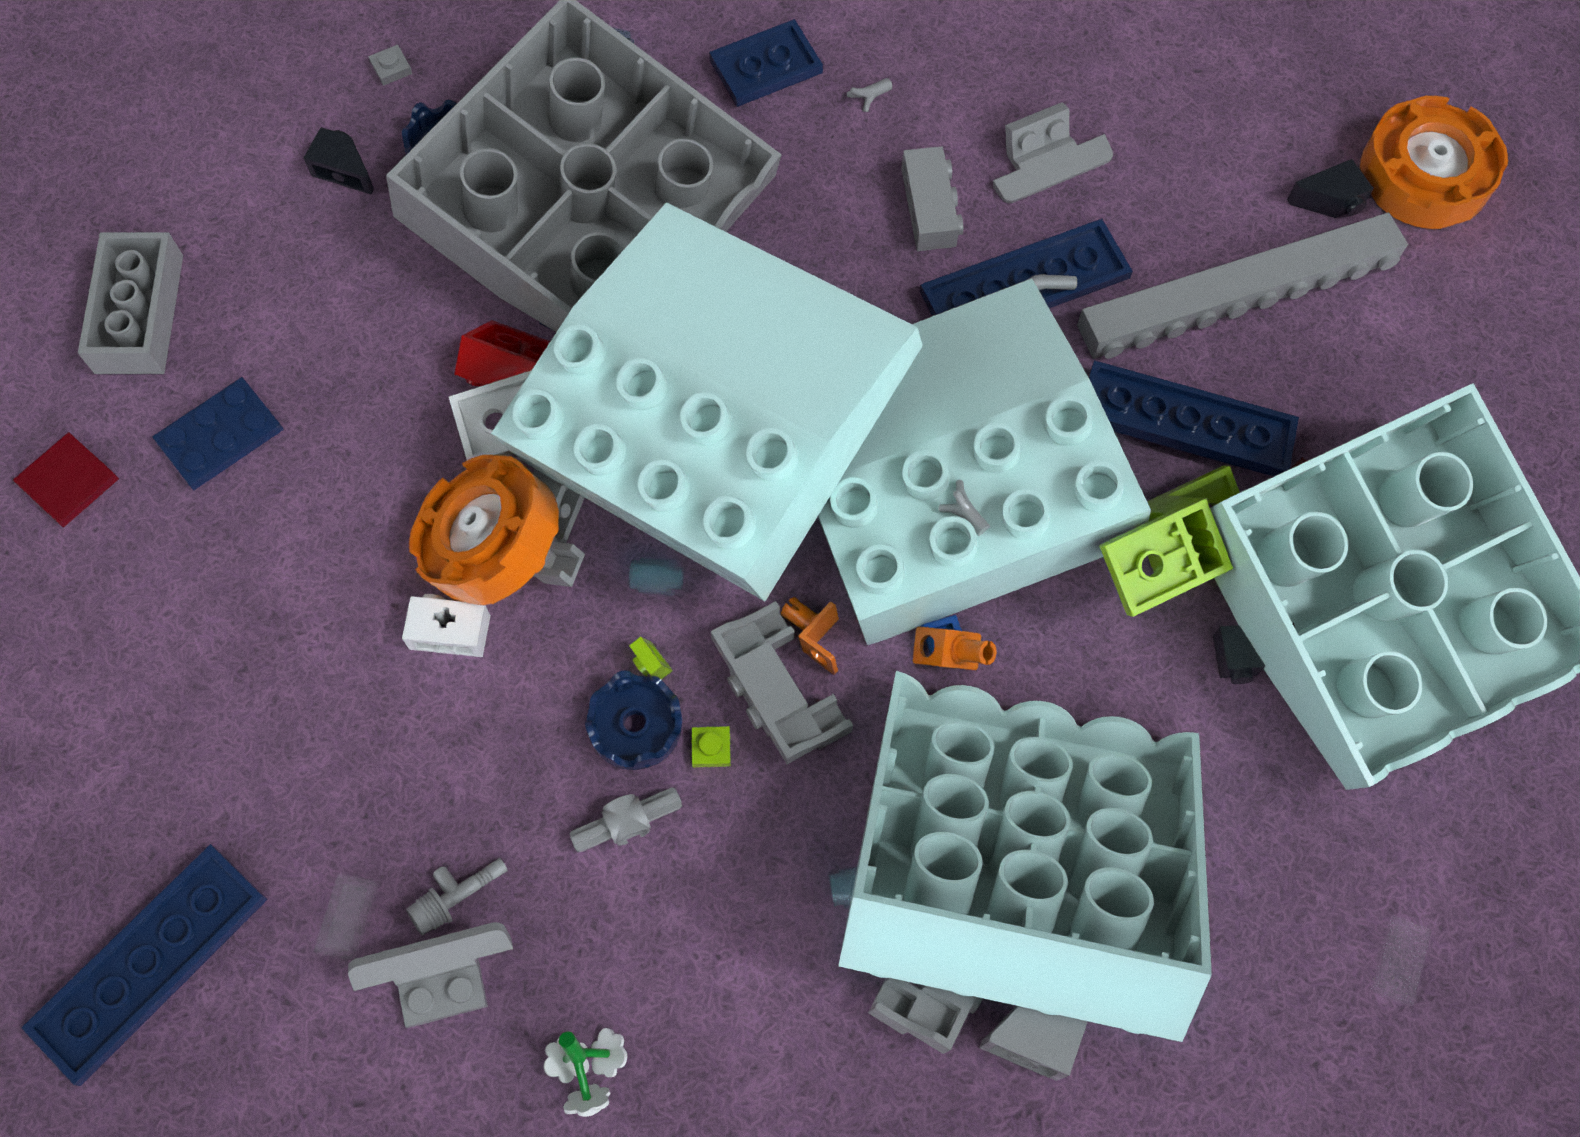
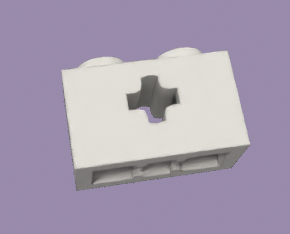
[402,594,490,657]

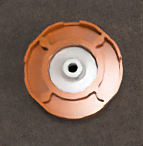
[1360,96,1508,229]
[409,455,559,606]

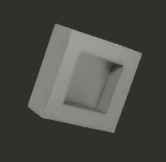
[368,45,413,86]

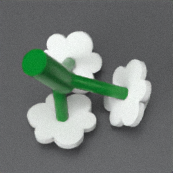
[543,1028,627,1117]

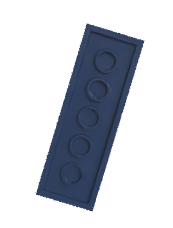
[919,218,1133,316]
[1089,360,1299,477]
[21,844,268,1086]

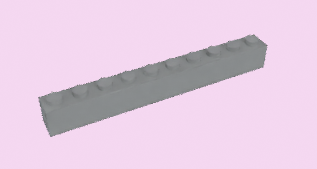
[1077,212,1408,359]

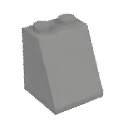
[979,1006,1088,1081]

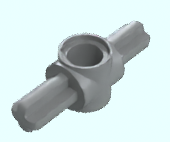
[570,788,682,852]

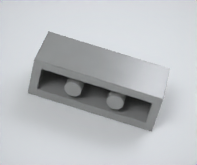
[901,146,963,251]

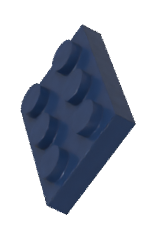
[709,19,823,107]
[152,377,284,491]

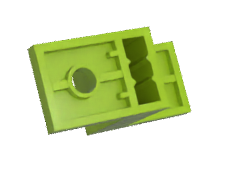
[1099,466,1240,617]

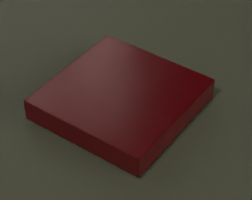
[13,432,119,528]

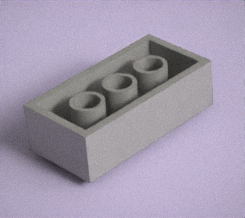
[78,232,183,374]

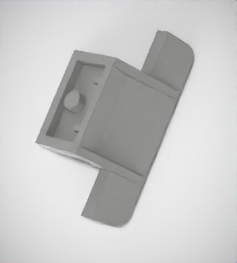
[993,102,1113,203]
[348,922,513,1028]

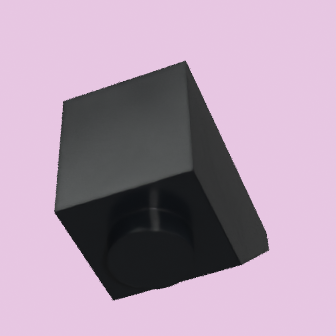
[304,127,374,195]
[1287,159,1374,218]
[1213,623,1295,684]

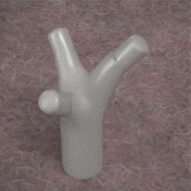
[847,78,892,112]
[939,480,990,536]

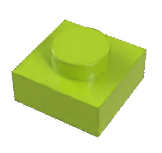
[629,636,673,679]
[692,726,731,768]

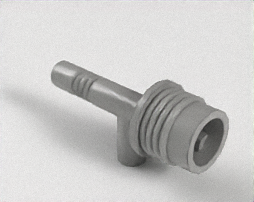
[406,858,508,936]

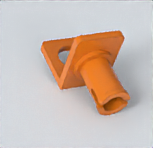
[781,597,839,675]
[913,627,997,670]

